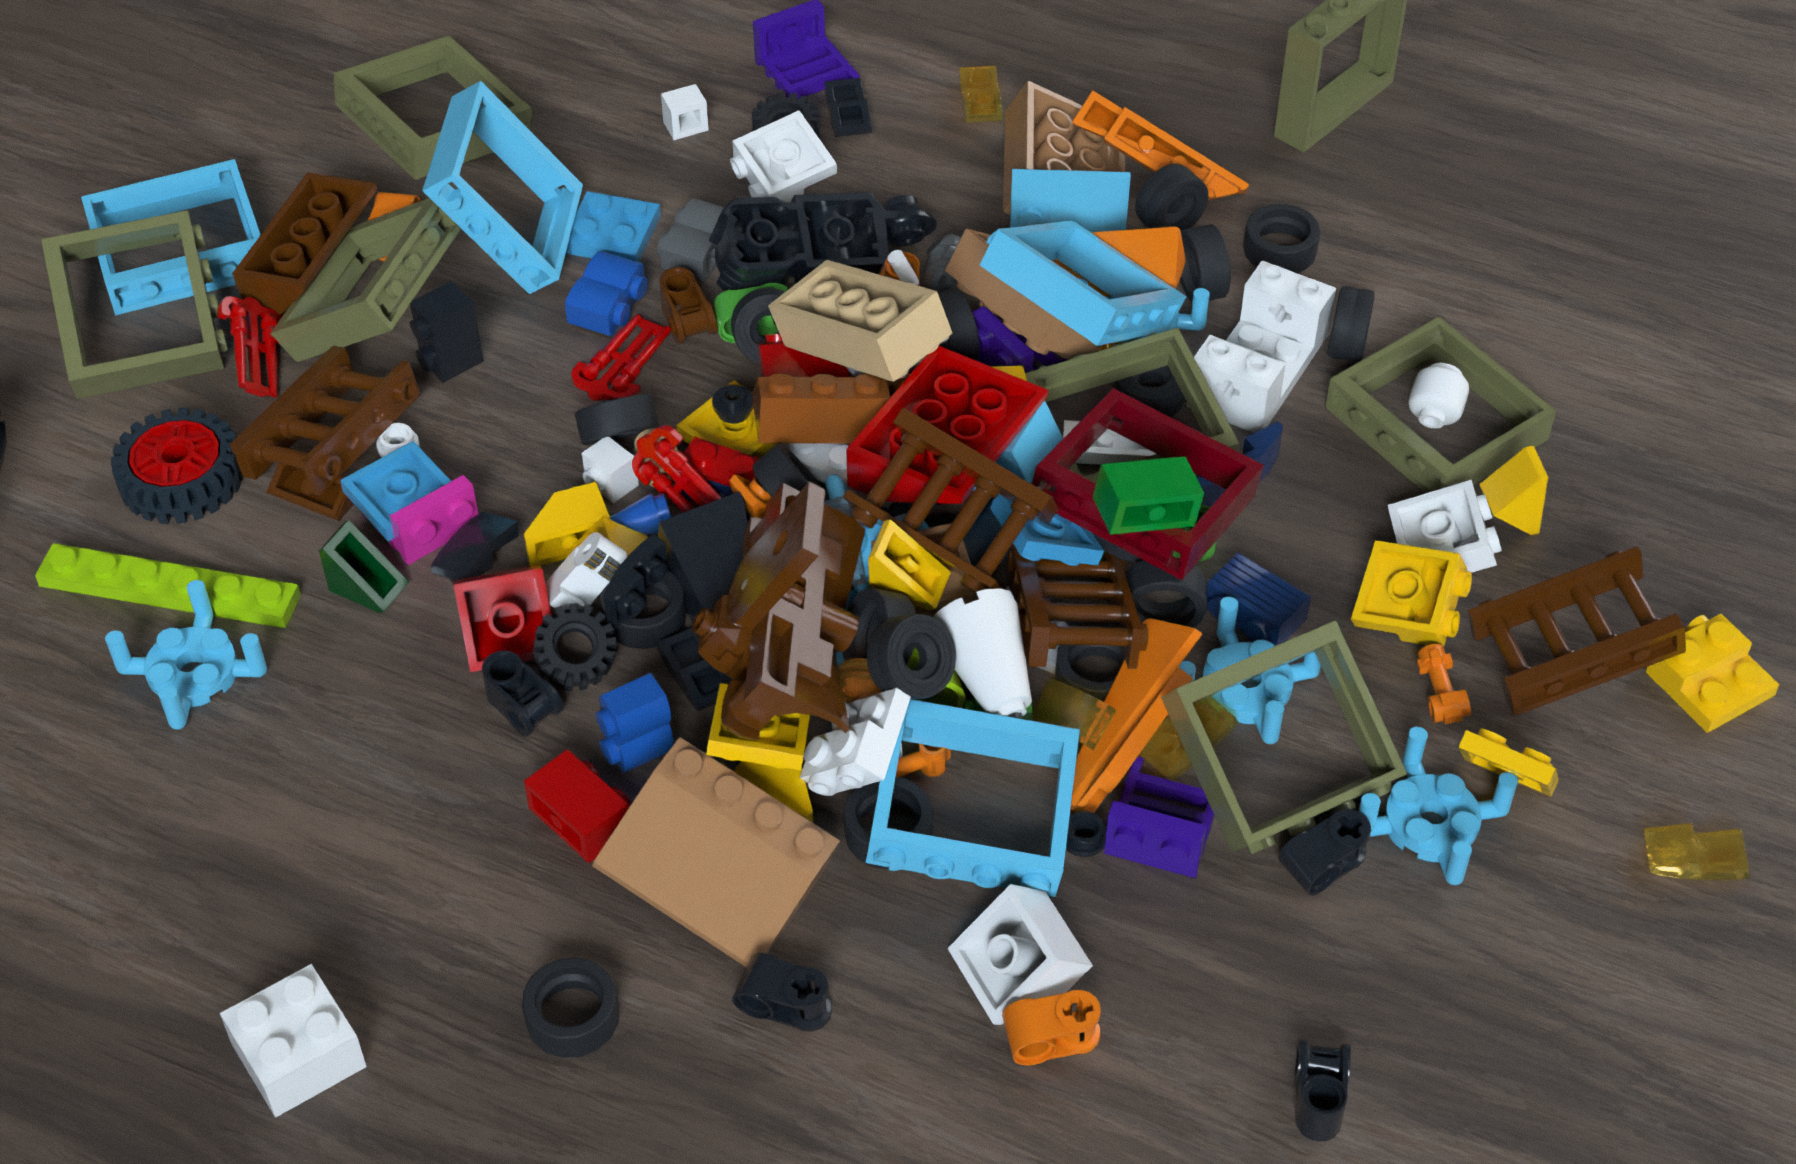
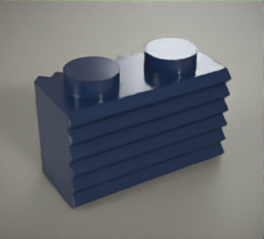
[1206,552,1311,646]

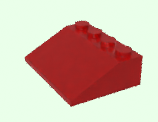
[846,346,1049,504]

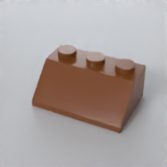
[752,374,890,444]

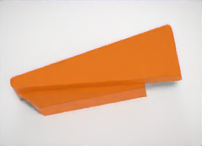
[1072,90,1249,200]
[1051,227,1186,297]
[1070,619,1202,815]

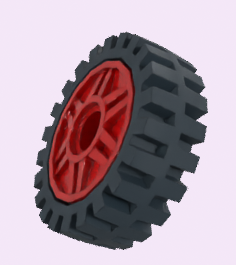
[111,408,243,524]

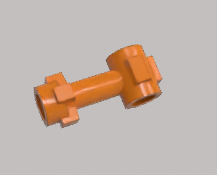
[1416,644,1471,724]
[896,744,951,777]

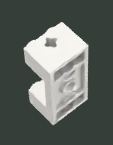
[1187,261,1336,433]

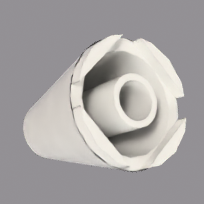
[933,588,1032,719]

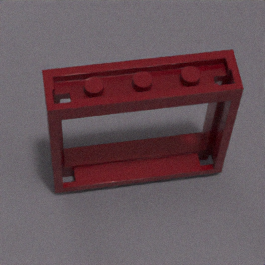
[1032,388,1264,580]

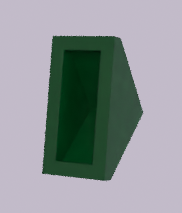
[319,520,409,613]

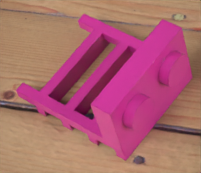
[362,475,478,565]

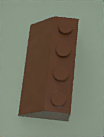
[232,172,378,315]

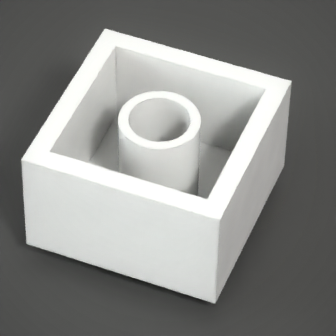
[220,964,367,1118]

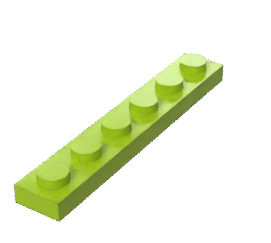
[35,543,301,629]

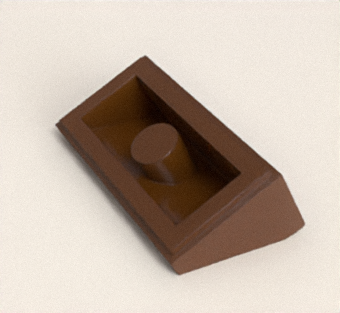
[266,464,354,522]

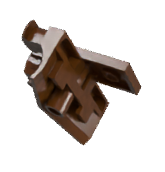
[692,482,865,741]

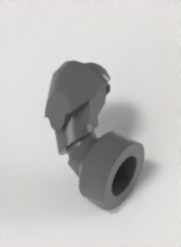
[923,234,961,293]

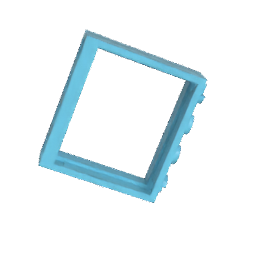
[422,81,583,294]
[81,159,260,316]
[980,220,1187,346]
[866,699,1080,897]

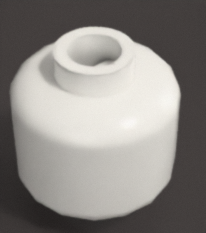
[1408,363,1469,429]

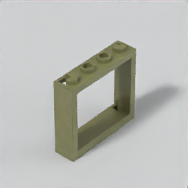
[1274,0,1407,153]
[333,36,533,180]
[270,198,461,362]
[41,210,228,399]
[1325,317,1556,493]
[1025,328,1239,483]
[1161,620,1407,854]

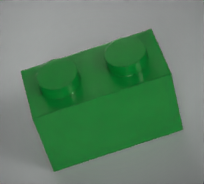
[1092,457,1204,535]

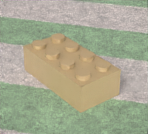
[768,260,952,382]

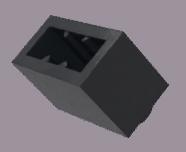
[410,281,484,383]

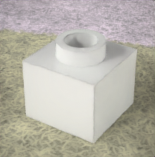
[661,84,709,140]
[582,437,639,503]

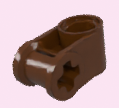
[659,267,717,344]

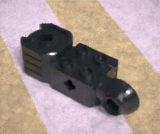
[709,192,937,291]

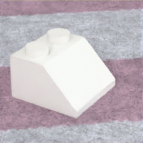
[948,884,1093,1025]

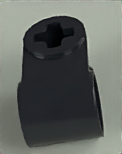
[482,650,564,737]
[1278,809,1371,896]
[732,953,832,1032]
[1294,1039,1351,1142]

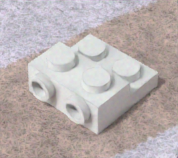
[730,111,837,202]
[1388,480,1502,573]
[800,688,911,796]

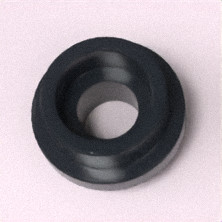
[712,385,753,424]
[1066,811,1107,857]

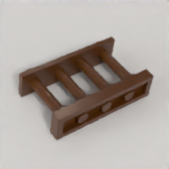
[229,346,421,496]
[843,408,1059,595]
[1006,544,1148,669]
[1468,546,1686,716]

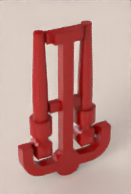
[217,296,282,398]
[571,314,671,401]
[632,425,722,512]

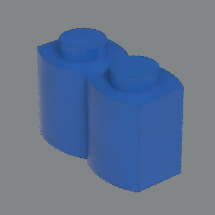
[565,251,648,336]
[595,673,674,774]

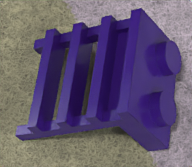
[753,0,860,99]
[972,306,1068,373]
[1104,756,1215,878]

